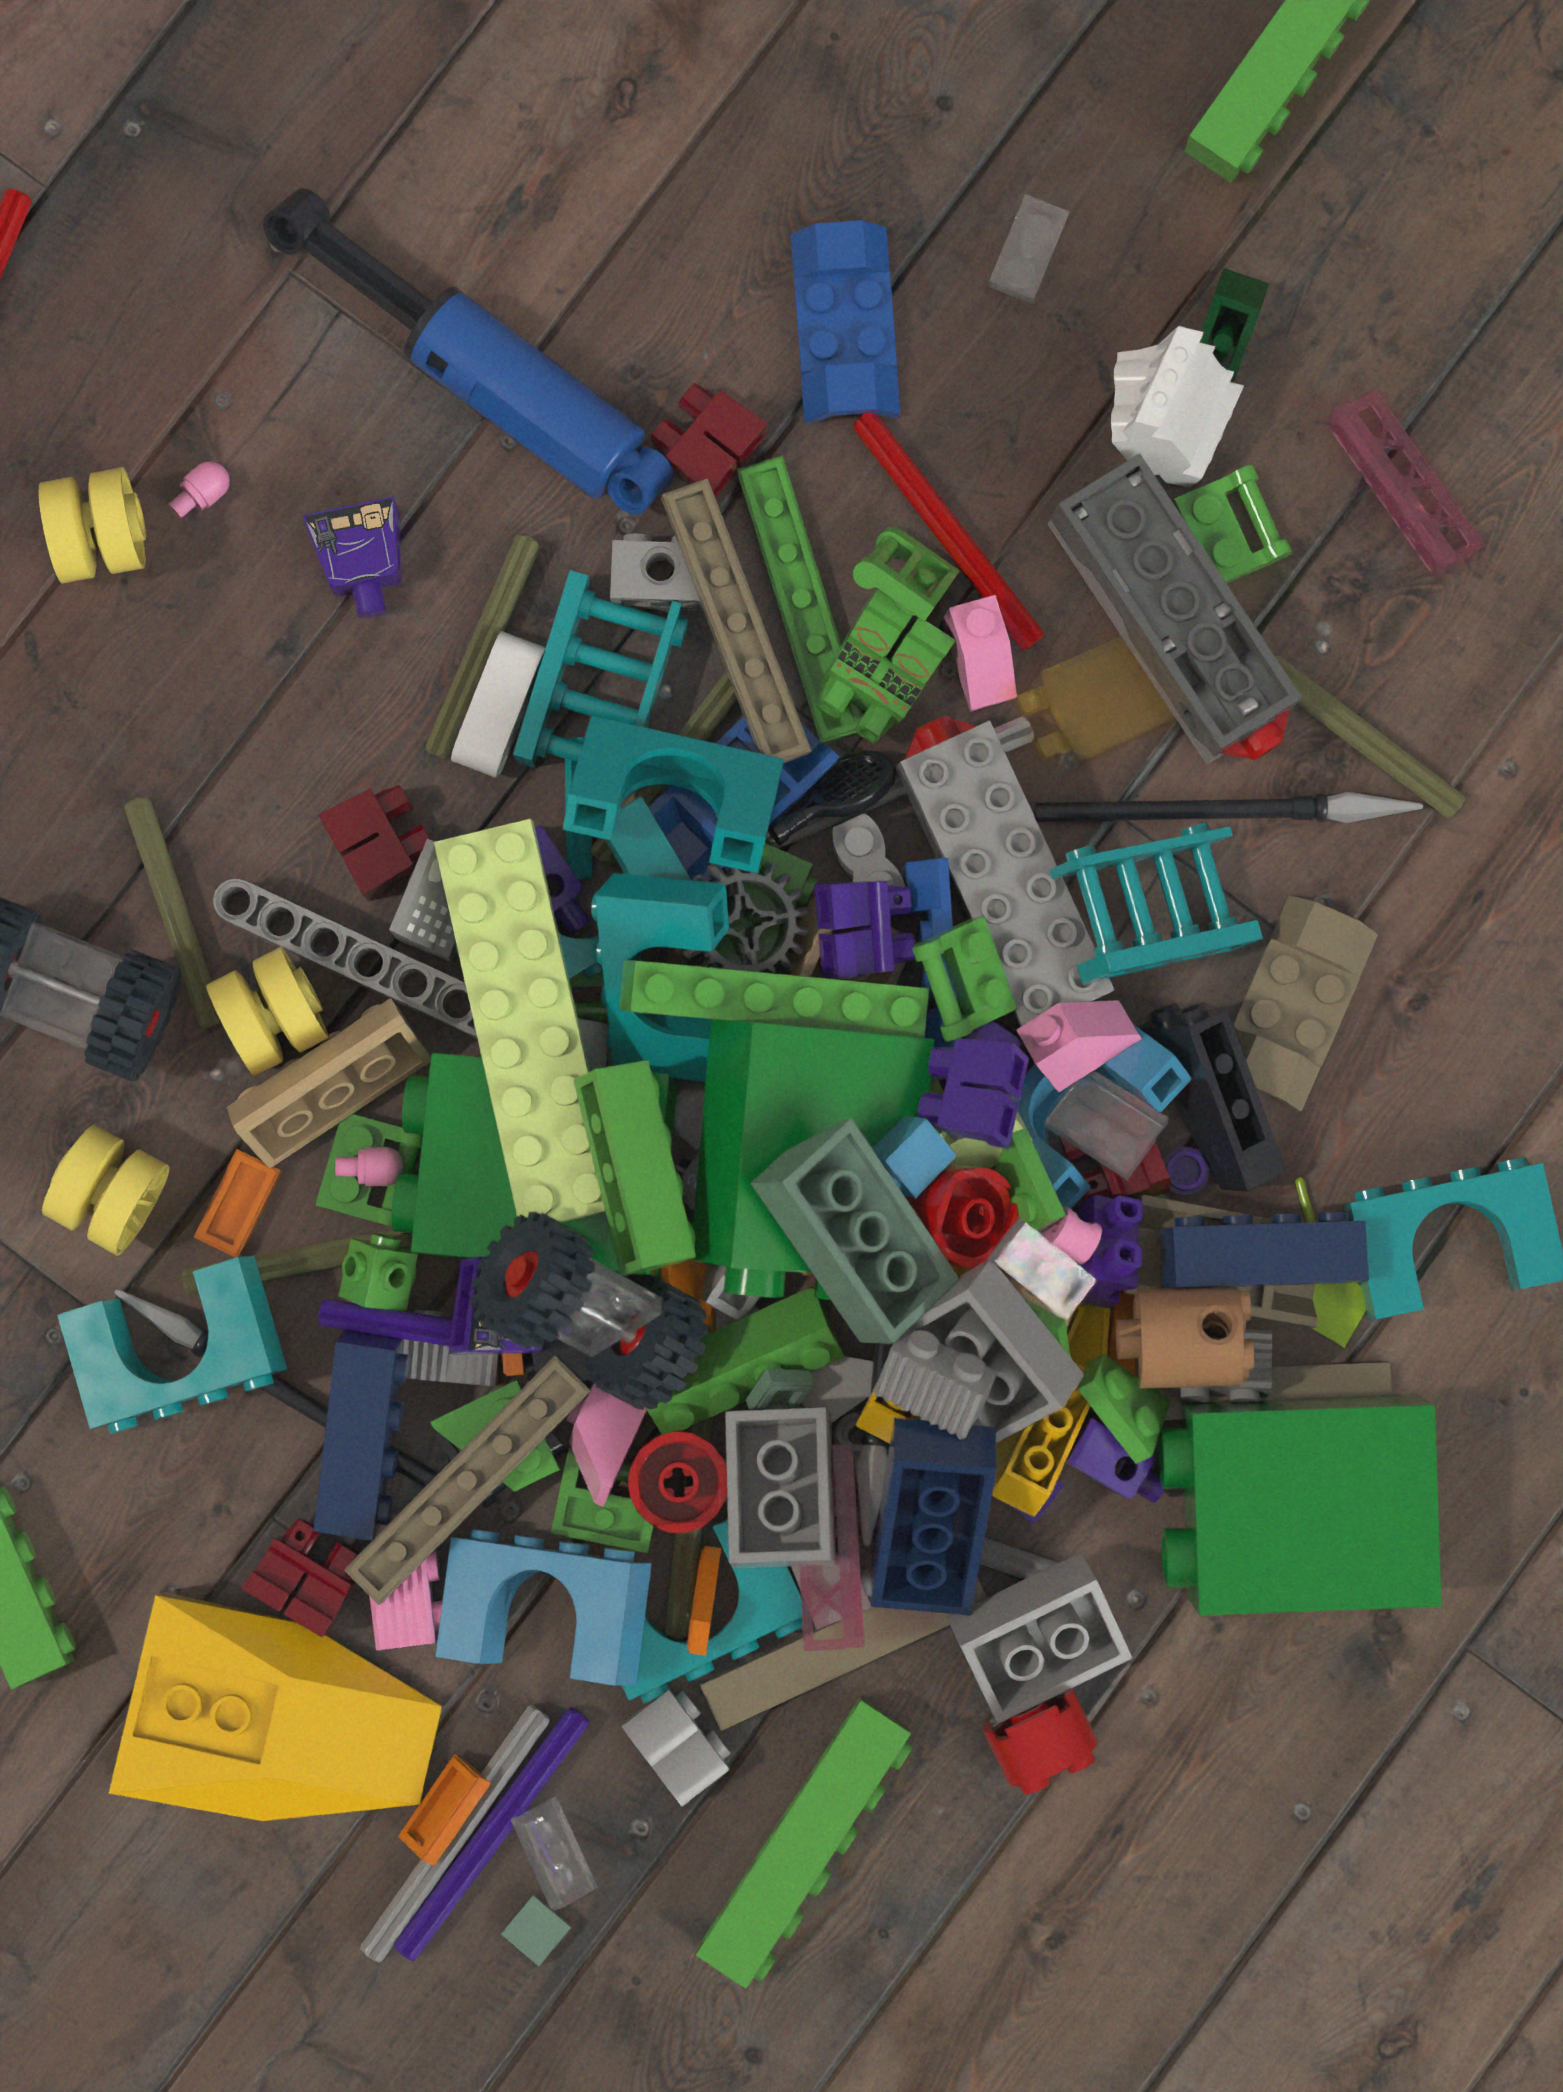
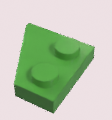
[995,1128,1066,1253]
[1078,1354,1170,1464]
[431,1380,561,1492]

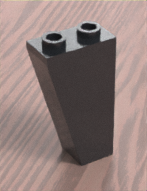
[1138,1003,1286,1192]

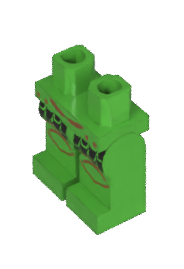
[816,589,956,743]

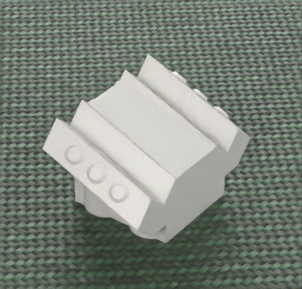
[1111,326,1244,488]

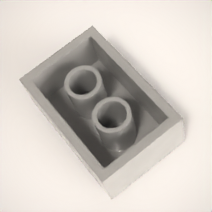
[910,1258,1084,1443]
[725,1408,836,1568]
[946,1552,1132,1724]

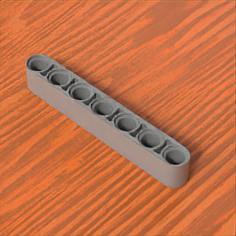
[213,878,478,1040]

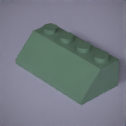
[751,1118,960,1344]

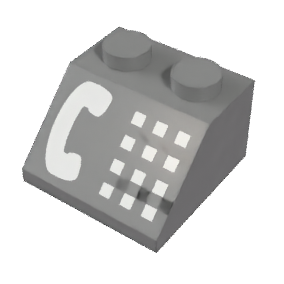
[389,839,458,963]

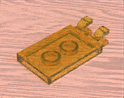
[1015,636,1176,763]

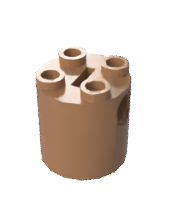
[1116,1286,1254,1389]

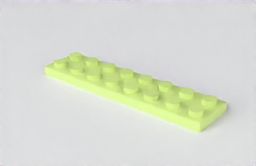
[434,819,605,1223]

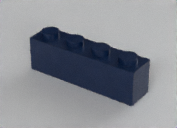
[1159,1212,1369,1288]
[314,1330,410,1541]

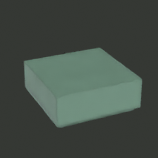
[746,1368,815,1411]
[501,1893,572,1966]

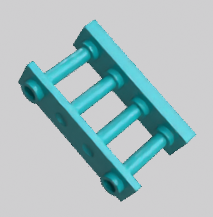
[513,570,689,768]
[1049,823,1263,984]

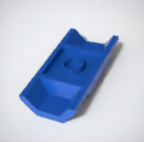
[791,220,900,424]
[648,717,840,882]
[903,858,958,1047]

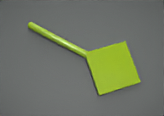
[1295,1177,1366,1348]

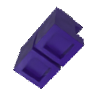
[814,881,915,979]
[917,1038,1029,1149]
[1066,1194,1143,1309]

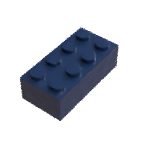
[871,1418,997,1616]

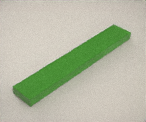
[737,456,863,745]

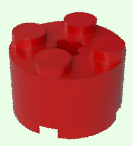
[905,1164,1019,1269]
[628,1431,727,1533]
[982,1688,1098,1795]

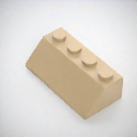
[226,998,431,1169]

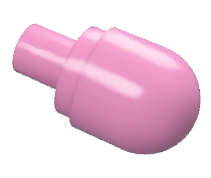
[168,461,230,519]
[335,1147,405,1186]

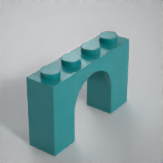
[563,716,784,874]
[559,796,692,979]
[591,873,729,1082]
[1343,1157,1563,1320]
[57,1256,287,1434]
[622,1518,809,1704]

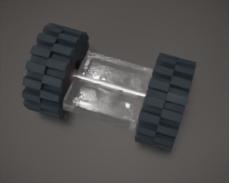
[0,897,181,1082]
[471,1211,708,1410]

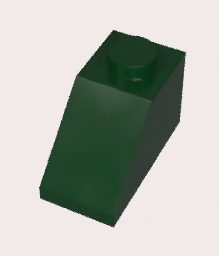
[1199,268,1269,383]

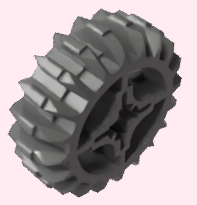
[683,862,809,974]

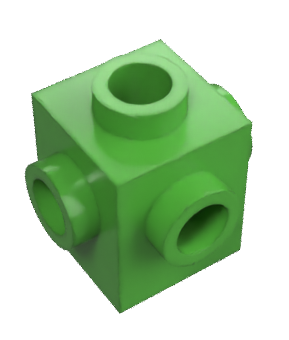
[339,1233,418,1312]

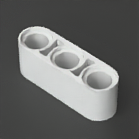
[451,631,546,778]

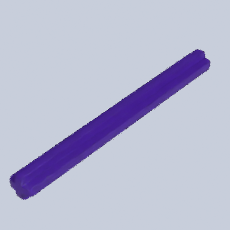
[394,1707,589,1961]

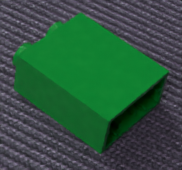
[690,1020,934,1300]
[392,1053,679,1278]
[1158,1394,1442,1615]

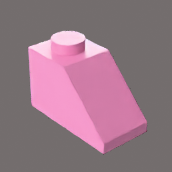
[942,595,1017,712]
[1017,1000,1142,1093]
[566,1383,647,1507]

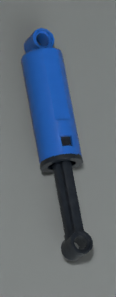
[263,188,674,515]

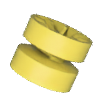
[39,467,146,584]
[206,946,329,1076]
[42,1124,170,1256]

